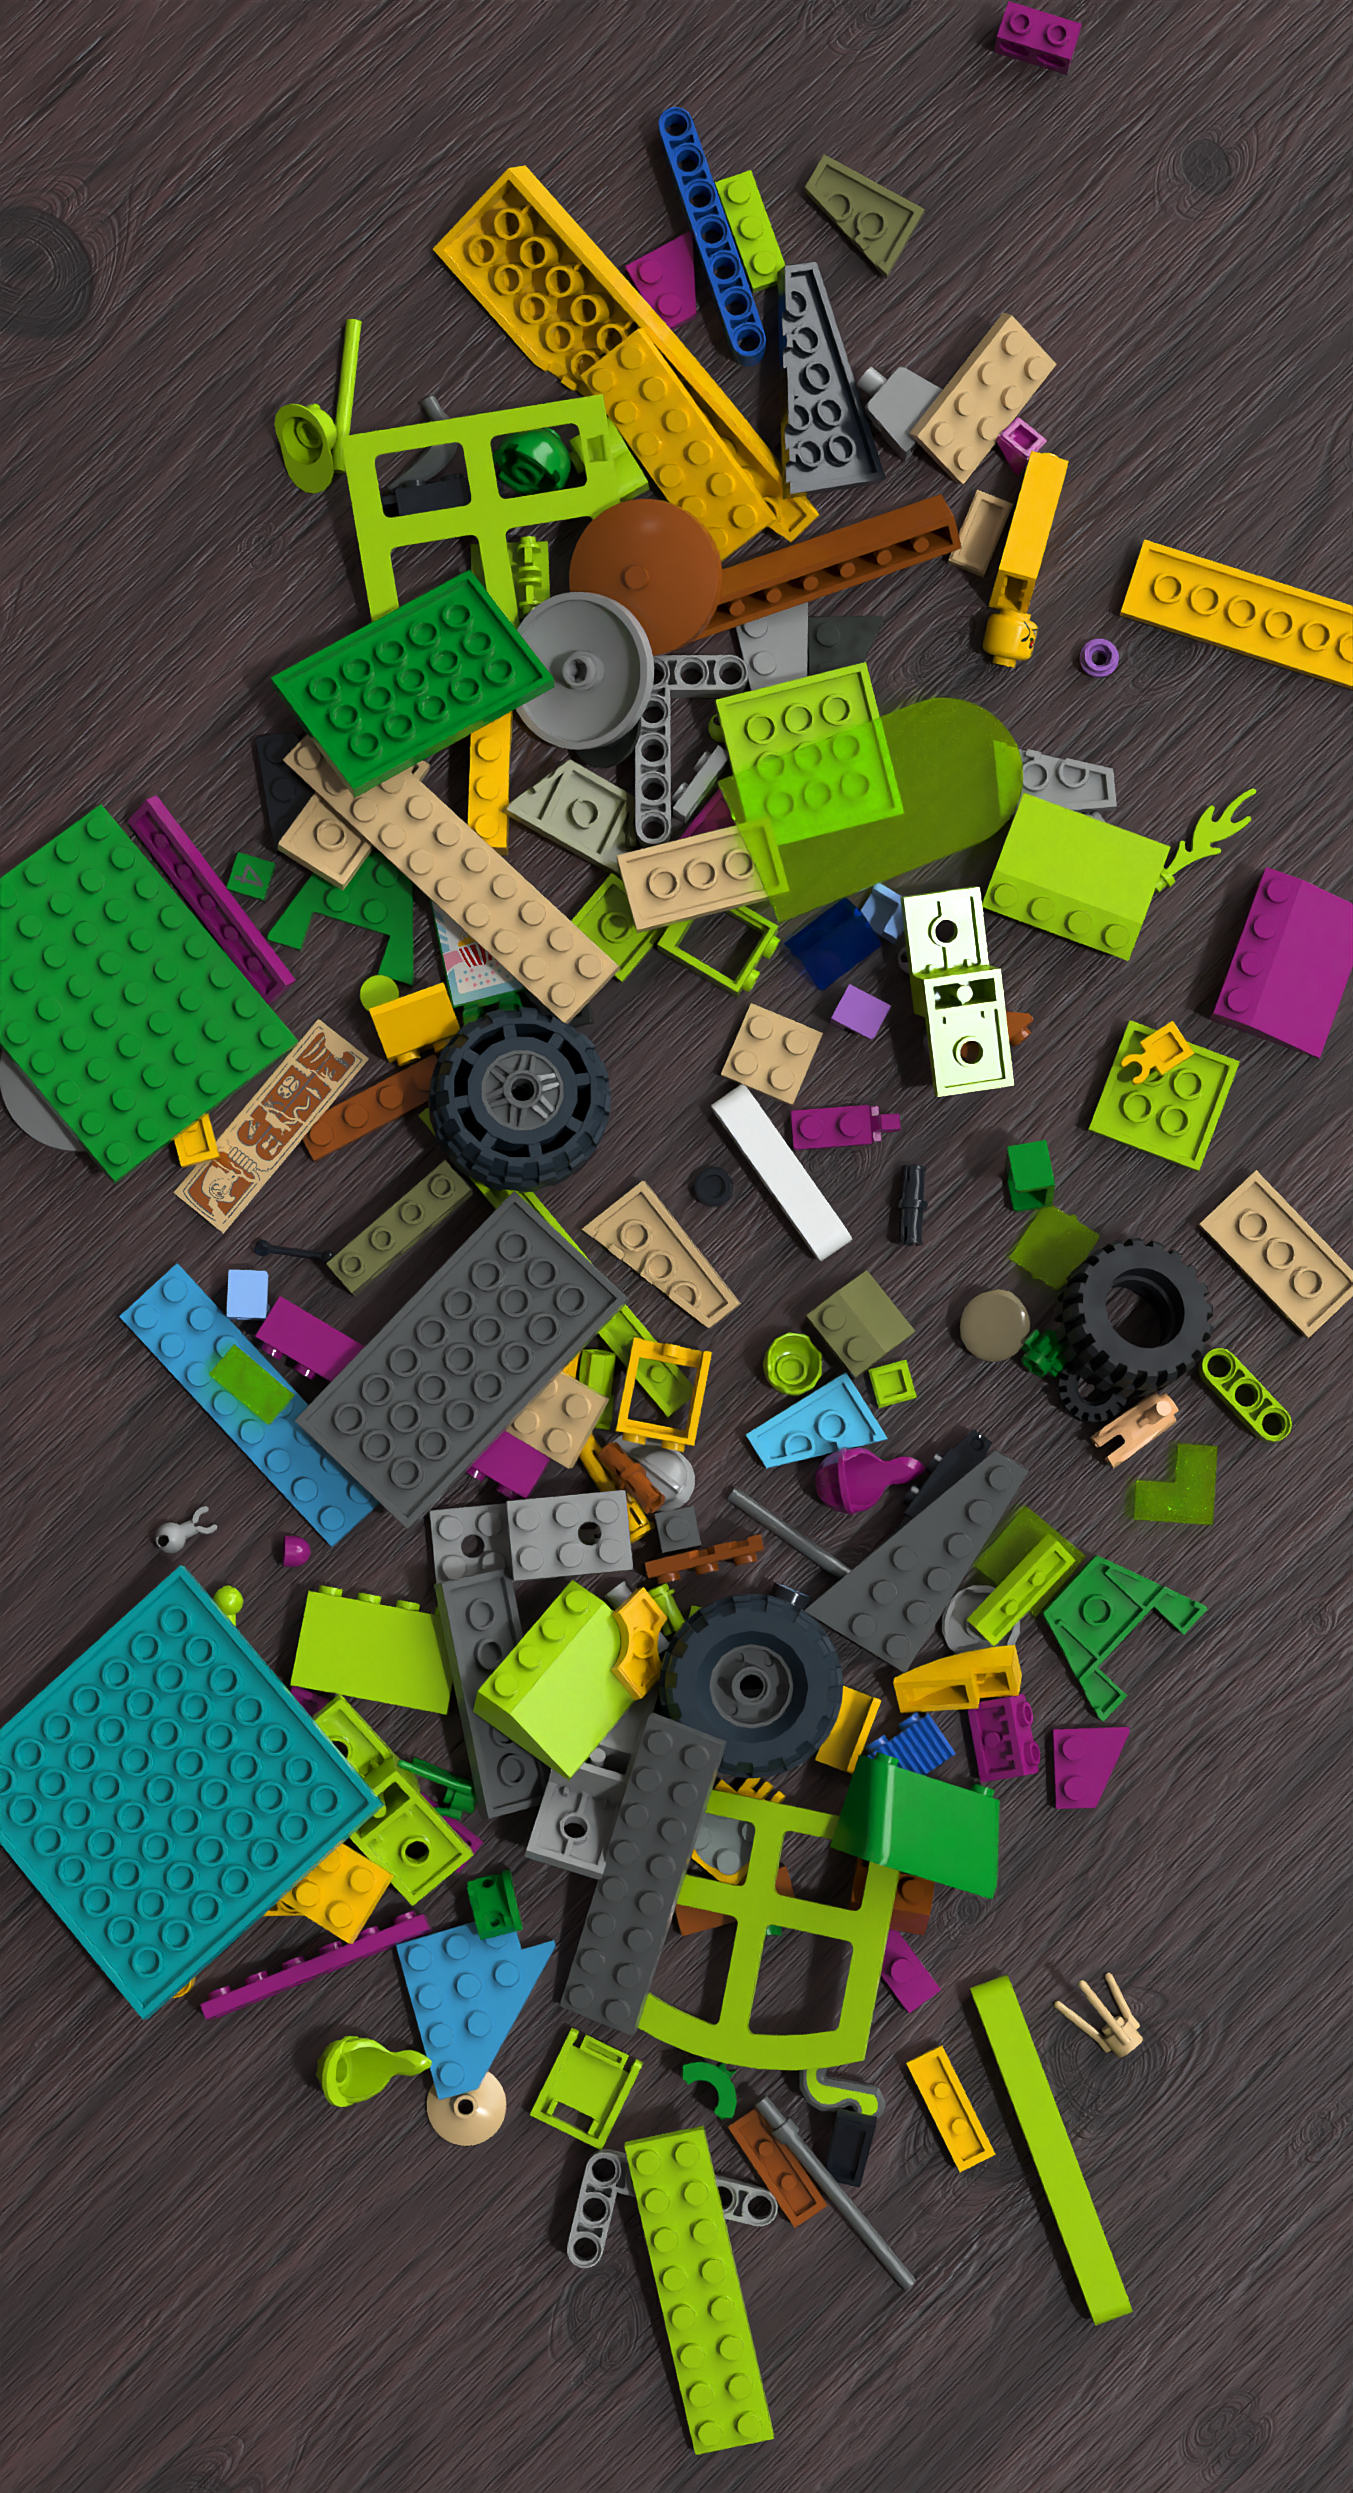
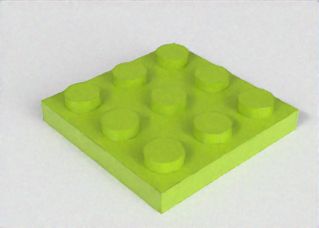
[1088,1020,1240,1172]

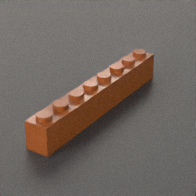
[692,494,962,642]

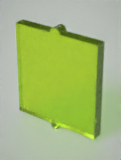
[1009,1205,1100,1291]

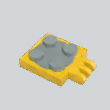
[691,1778,786,1886]

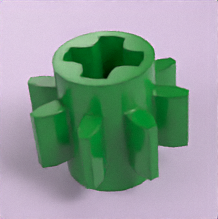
[1020,1329,1068,1378]

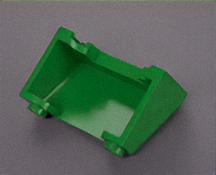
[830,1752,1000,1899]

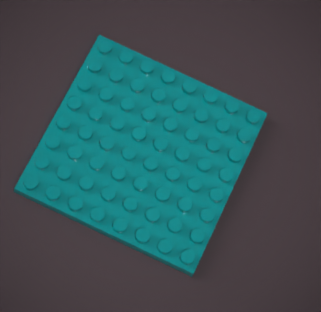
[0,1565,384,2020]

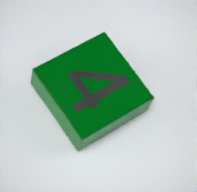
[226,852,276,902]

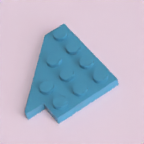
[396,1922,556,2100]

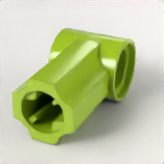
[579,1349,616,1430]

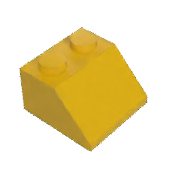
[369,983,460,1066]

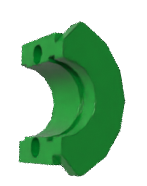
[467,1868,523,1940]
[680,2061,737,2120]

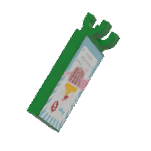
[430,899,528,1026]

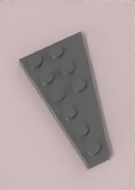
[804,1449,1030,1673]

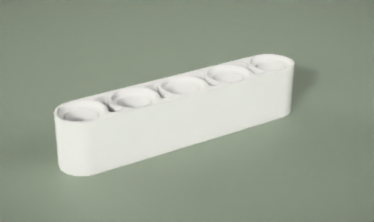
[710,1083,853,1262]

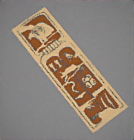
[174,1019,369,1234]

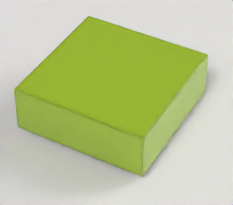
[868,1360,917,1409]

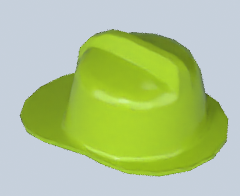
[274,403,337,494]

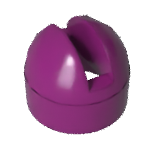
[282,1535,311,1567]

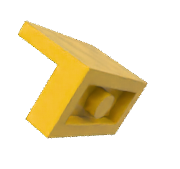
[815,1686,881,1775]

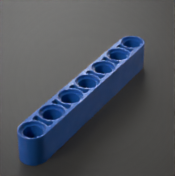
[658,107,766,367]

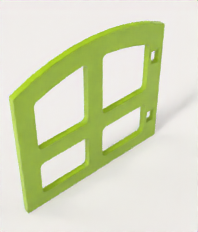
[340,394,621,630]
[638,1789,900,2070]

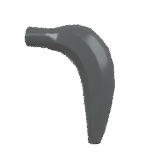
[387,396,458,493]

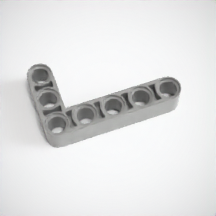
[635,655,748,848]
[567,2149,778,2268]

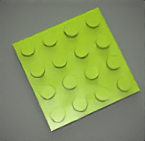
[714,662,904,846]

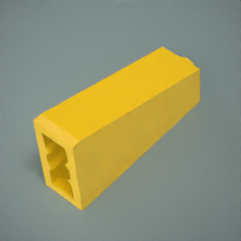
[988,451,1069,613]

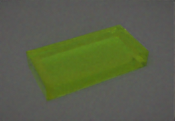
[209,1344,295,1426]

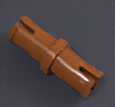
[598,1442,665,1514]

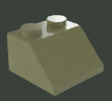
[805,1270,916,1380]

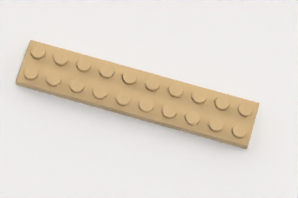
[283,735,620,1024]

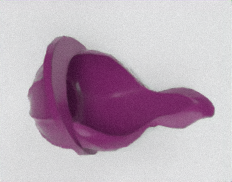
[815,1447,925,1515]

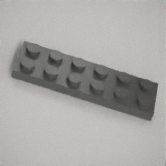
[434,1567,550,1819]

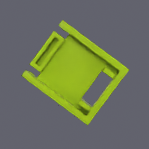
[530,2027,643,2150]

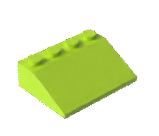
[982,792,1171,961]
[473,1580,636,1781]

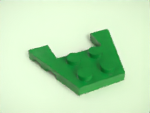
[267,851,414,987]
[1041,1554,1208,1722]

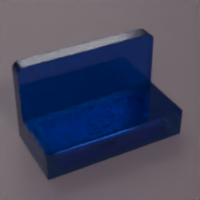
[784,896,881,990]

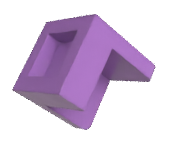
[830,984,891,1040]

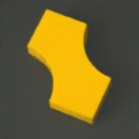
[611,1587,667,1700]

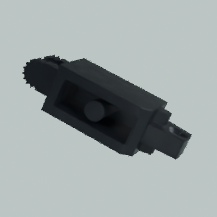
[381,473,506,516]
[891,1429,992,1536]

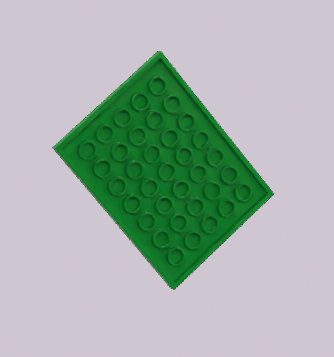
[0,804,298,1185]

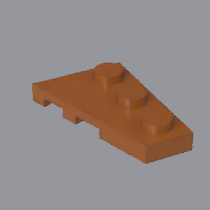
[645,1534,764,1584]

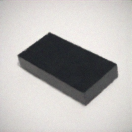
[824,2108,877,2188]

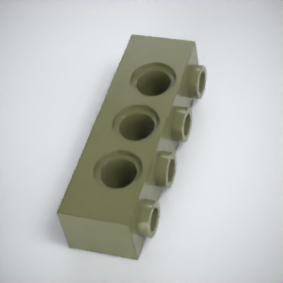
[326,1160,473,1297]

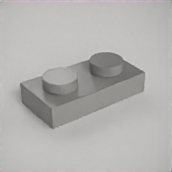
[671,745,729,824]

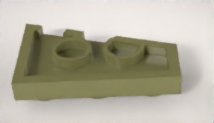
[805,154,925,279]

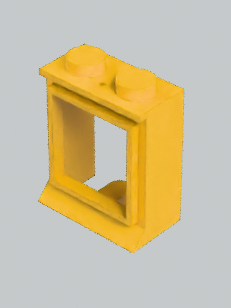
[615,1337,712,1452]

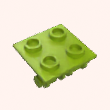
[471,536,550,619]

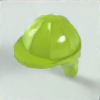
[316,2036,432,2107]

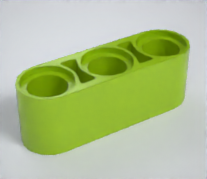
[1198,1348,1292,1443]

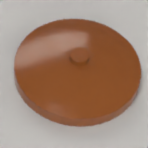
[569,499,722,657]

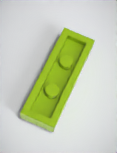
[715,170,786,293]
[966,1533,1075,1647]

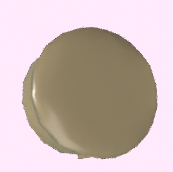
[960,1289,1030,1362]

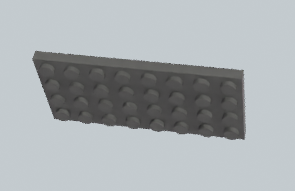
[294,1191,629,1531]

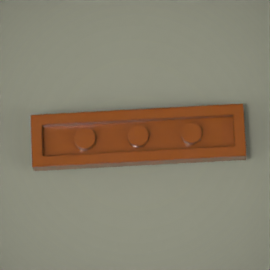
[303,1054,438,1163]

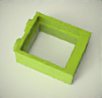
[657,906,781,998]

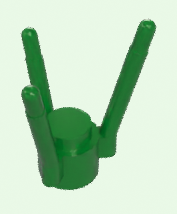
[397,1757,477,1820]

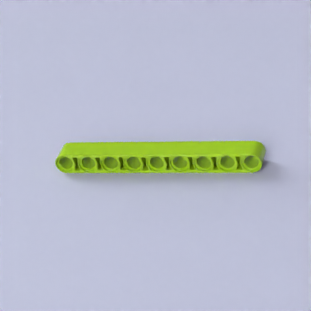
[970,1974,1133,2326]

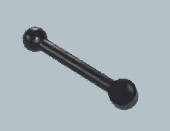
[254,1240,336,1265]

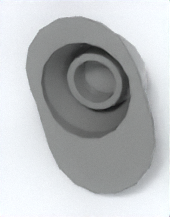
[613,1433,695,1511]

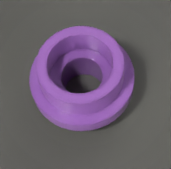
[1079,639,1119,678]

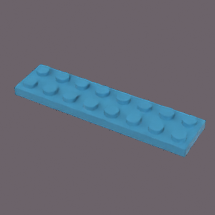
[119,1263,380,1547]

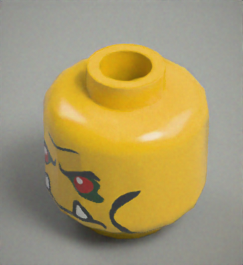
[982,608,1038,667]

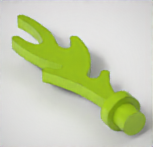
[1155,788,1256,893]

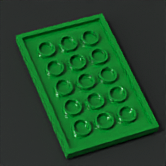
[271,569,555,798]

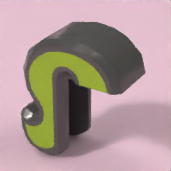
[799,2068,885,2119]

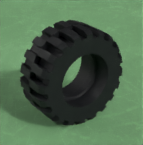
[1054,1238,1214,1397]

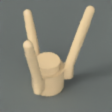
[1054,1973,1143,2058]

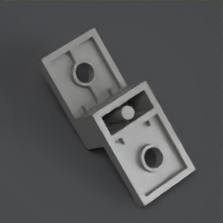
[430,1490,633,1584]
[525,1680,660,1880]

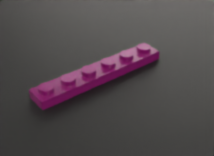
[128,795,296,1005]
[200,1911,432,2021]

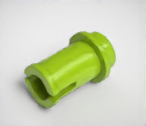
[647,1583,685,1636]

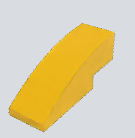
[893,1645,1022,1713]

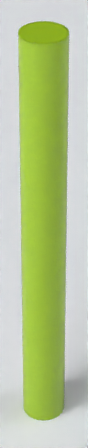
[332,319,362,474]

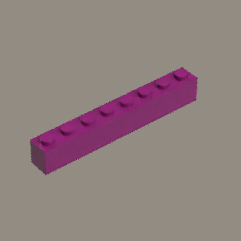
[255,1296,551,1501]

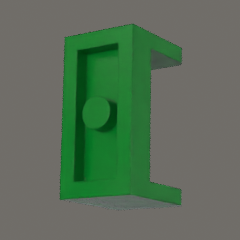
[1005,1140,1055,1213]

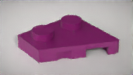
[625,231,696,331]
[1052,1727,1130,1809]

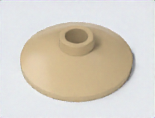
[427,2071,506,2146]

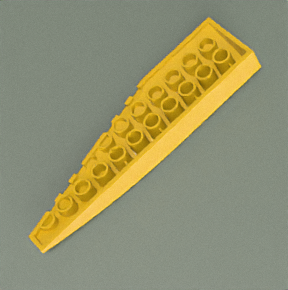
[433,165,819,542]

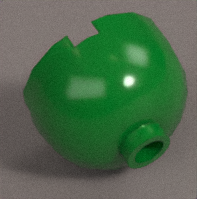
[492,427,571,496]

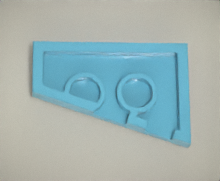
[746,1372,888,1469]

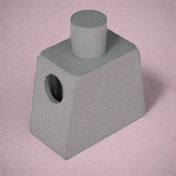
[857,366,943,462]

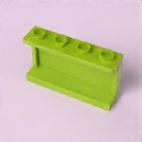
[290,1585,453,1715]

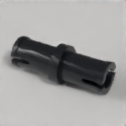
[896,1165,928,1246]

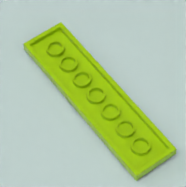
[624,2125,774,2455]

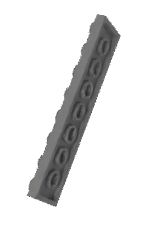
[560,1713,727,2036]

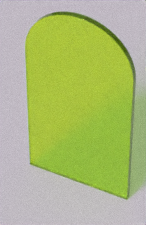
[718,698,1023,924]

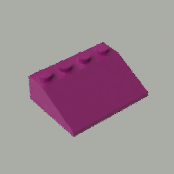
[1209,867,1353,1059]

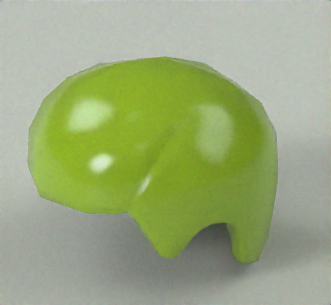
[763,1332,822,1396]

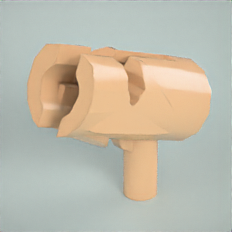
[1090,1391,1179,1469]

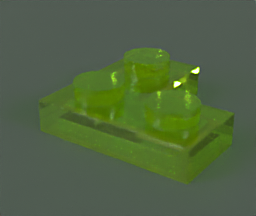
[1133,1444,1218,1526]

